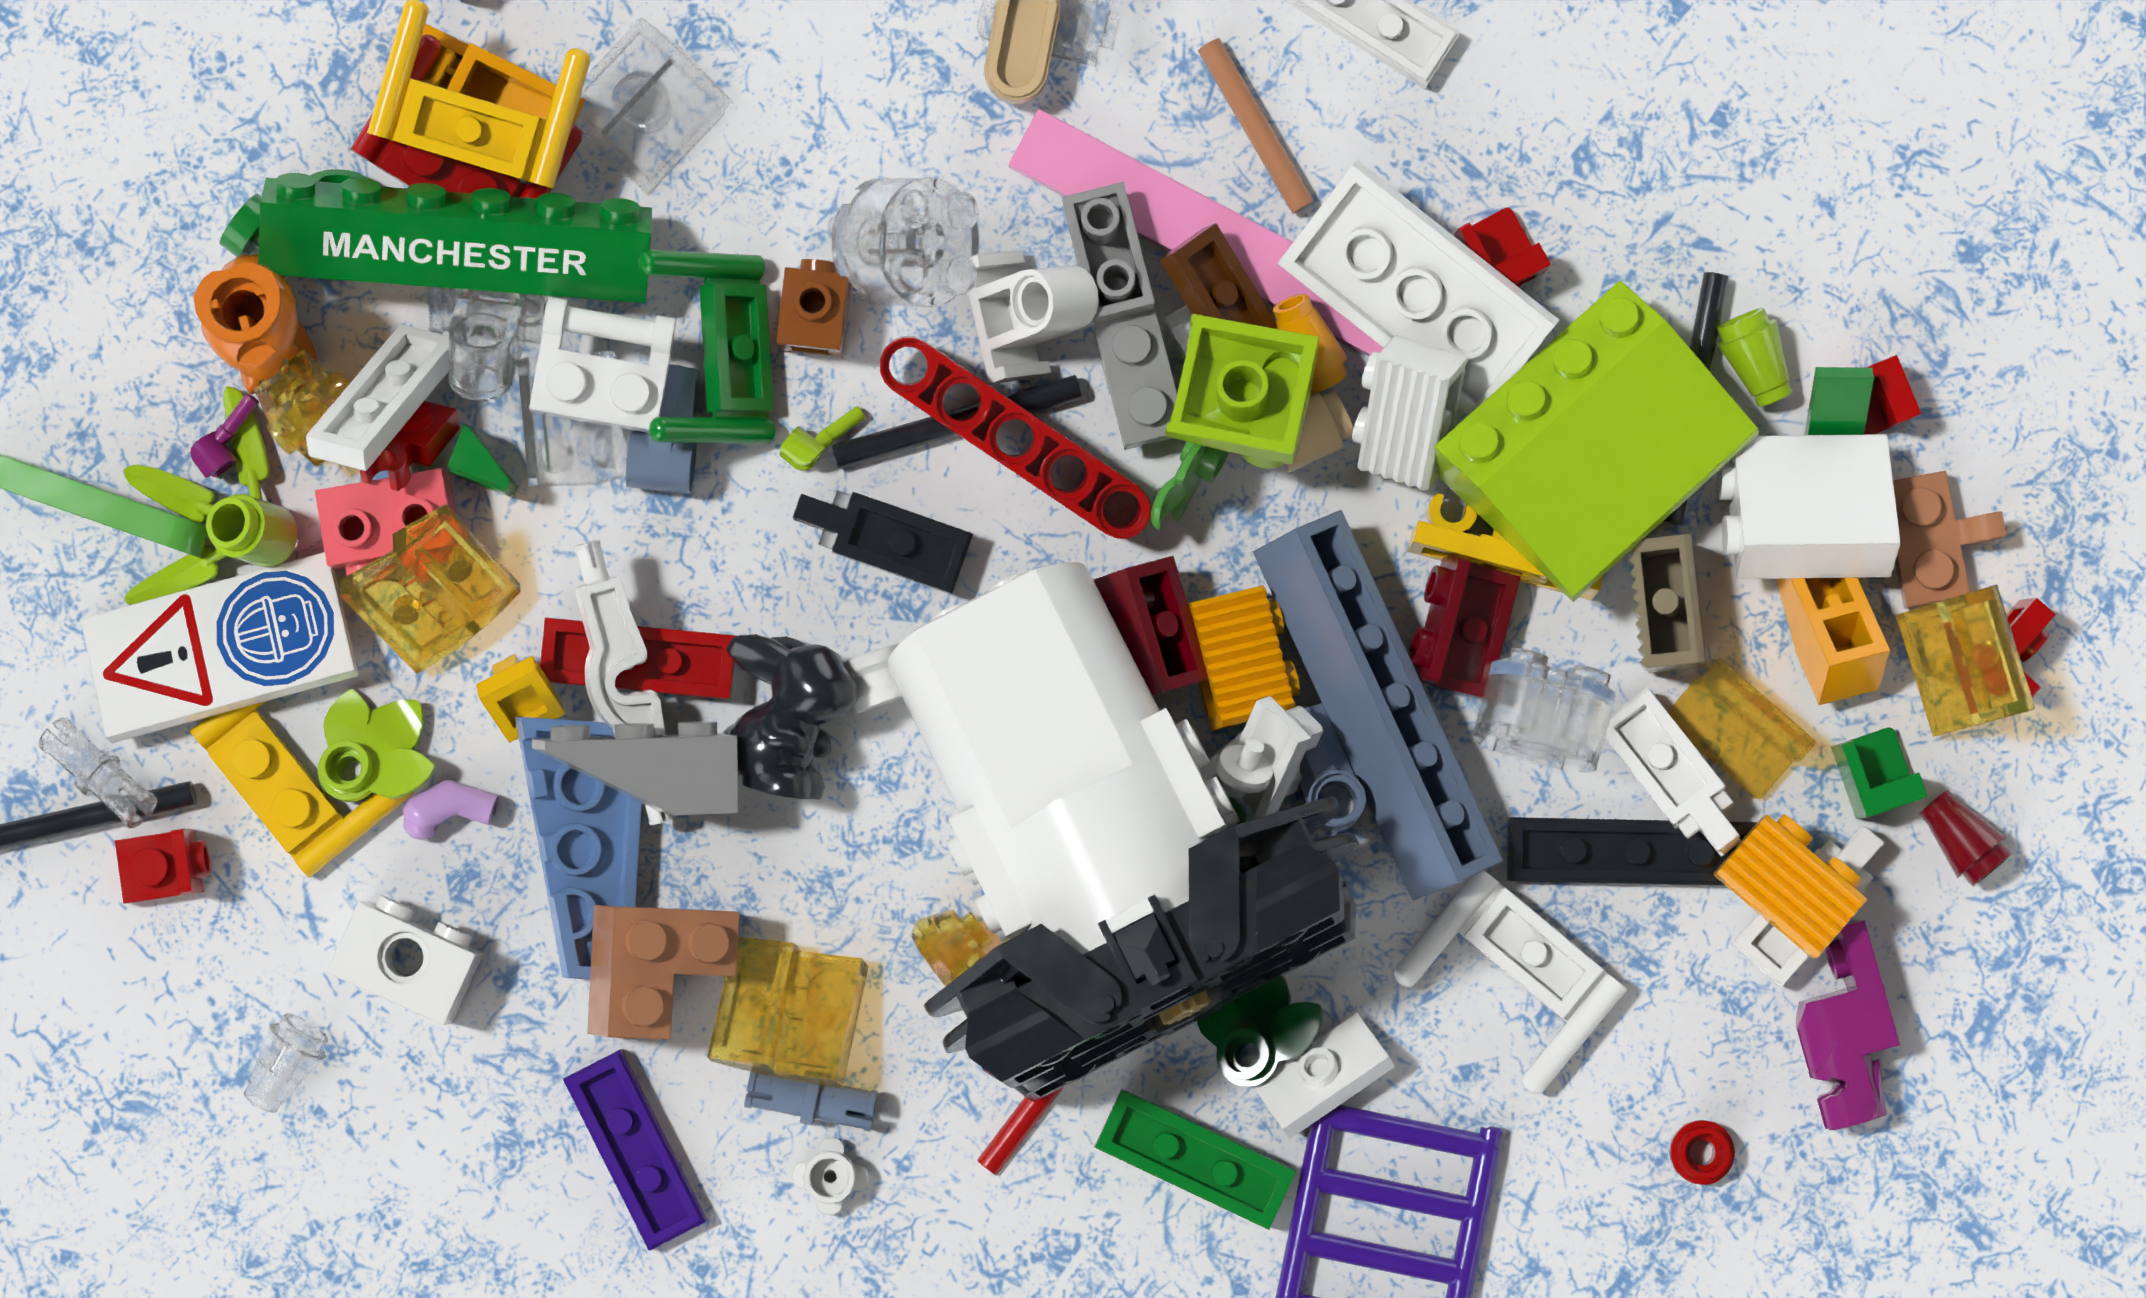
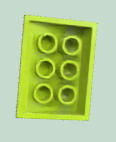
[1434,280,1759,602]

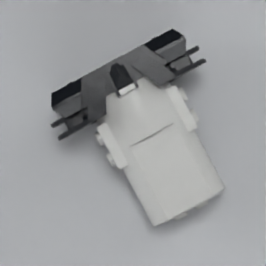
[887,562,1359,1102]

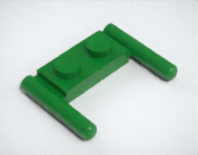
[638,250,775,444]

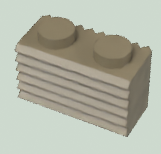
[1628,534,1707,674]

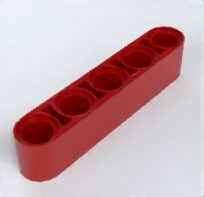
[880,336,1150,539]

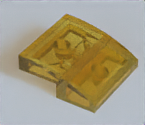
[340,504,521,674]
[1896,584,2035,737]
[707,936,869,1088]

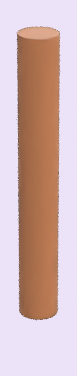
[1198,38,1314,214]

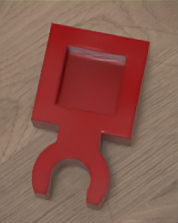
[359,401,460,491]

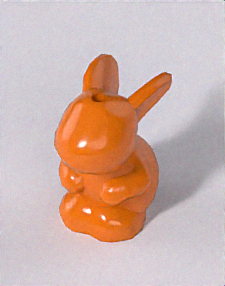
[193,254,318,394]

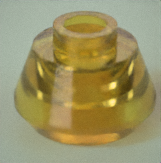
[910,909,993,986]

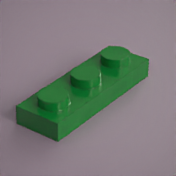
[1094,1088,1296,1230]

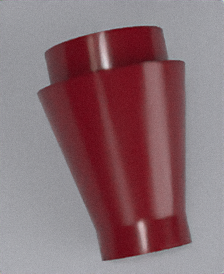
[1919,790,2012,887]

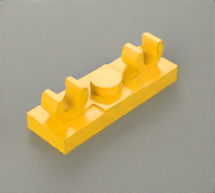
[1407,493,1604,600]

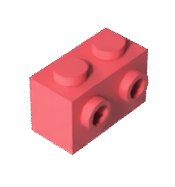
[314,468,463,579]

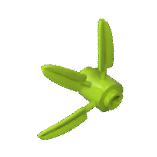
[123,386,298,605]

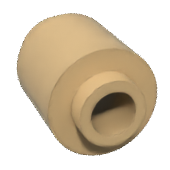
[1283,390,1353,474]

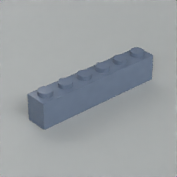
[1253,509,1503,901]

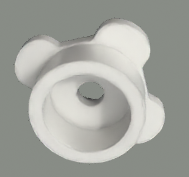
[792,1138,869,1215]

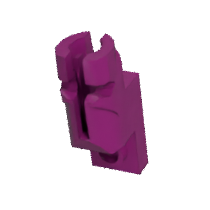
[1796,920,1900,1130]

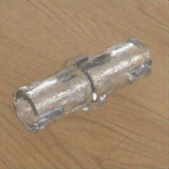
[38,717,158,828]

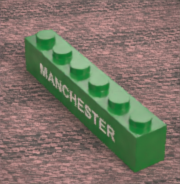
[258,173,652,303]

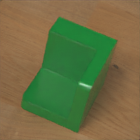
[1831,727,1928,819]

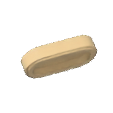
[984,0,1060,104]

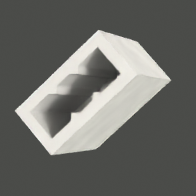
[1717,434,1900,579]

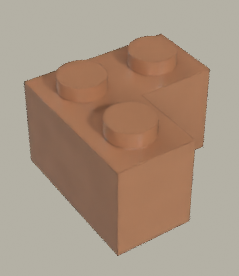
[587,905,740,1039]

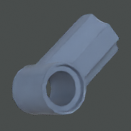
[625,363,699,494]
[1298,703,1366,833]

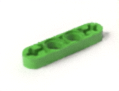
[0,454,208,558]

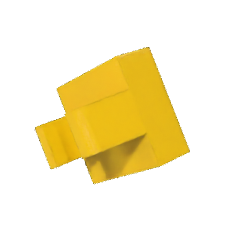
[476,654,566,743]

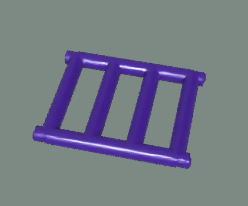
[1275,1105,1503,1298]

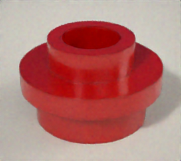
[1669,1120,1735,1185]

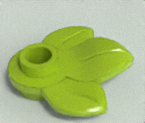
[318,689,436,802]

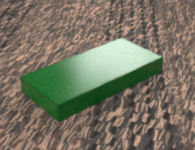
[1804,367,1874,435]

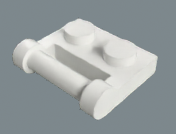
[529,296,676,433]

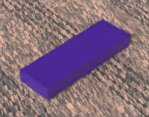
[563,1049,708,1251]

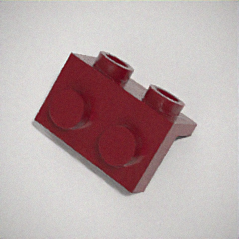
[1408,555,1521,700]

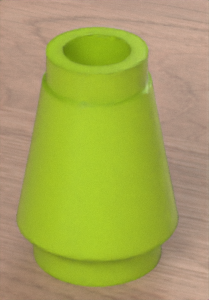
[1717,307,1793,407]

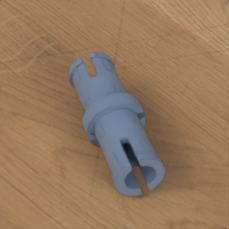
[744,1066,878,1132]

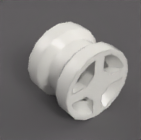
[844,644,903,714]

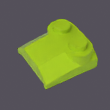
[1165,314,1319,469]

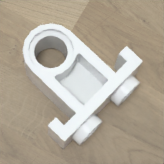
[960,250,1099,384]

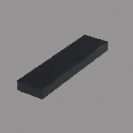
[1507,817,1757,886]

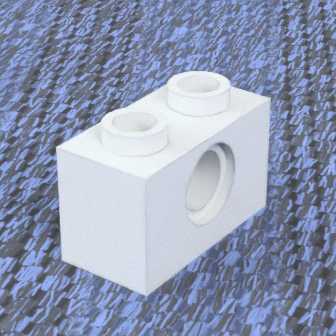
[326,895,484,1025]

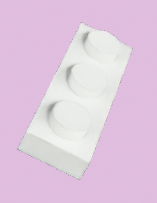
[306,324,459,471]

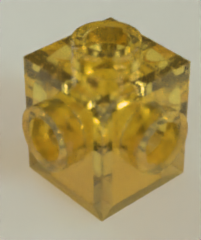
[254,350,351,467]

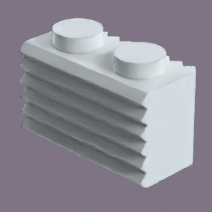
[1352,335,1468,491]

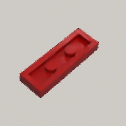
[540,617,736,700]

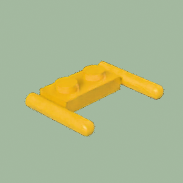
[367,0,591,189]
[190,701,414,878]

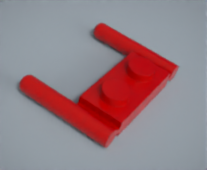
[350,34,582,198]

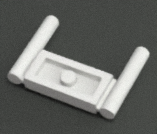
[1394,870,1627,1094]

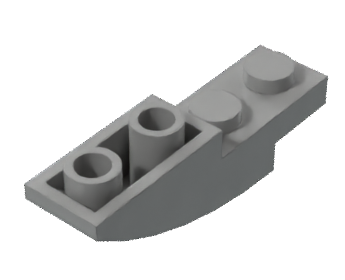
[1062,182,1177,450]

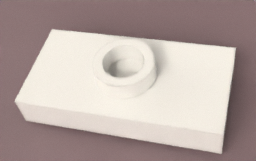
[1254,1013,1395,1139]

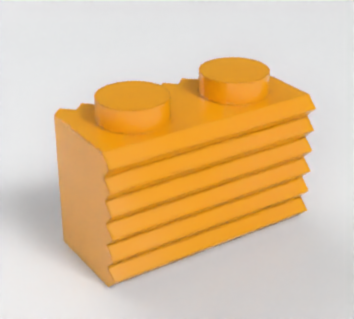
[1188,585,1300,732]
[1713,814,1867,958]

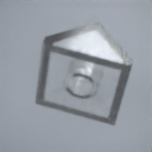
[574,17,734,196]

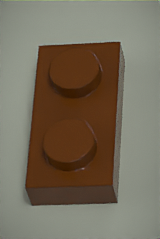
[1159,223,1278,329]

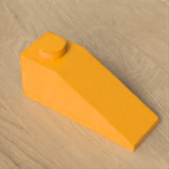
[1776,578,1890,705]

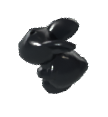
[723,634,858,800]

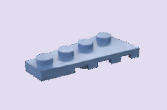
[515,717,642,979]

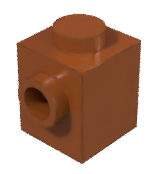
[776,259,852,358]

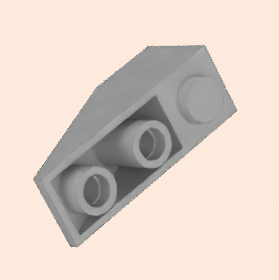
[532,721,738,816]

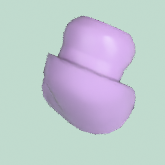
[403,780,499,840]

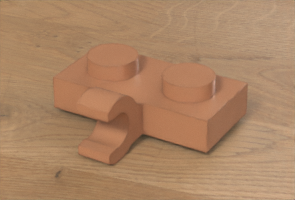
[1893,470,2007,609]

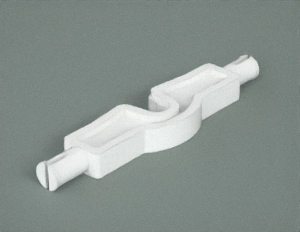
[573,539,676,825]

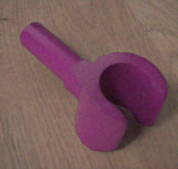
[190,393,259,478]

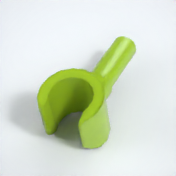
[779,406,866,471]

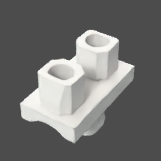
[1216,696,1323,819]

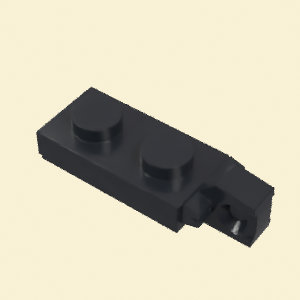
[792,490,973,595]

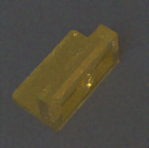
[1667,657,1817,799]

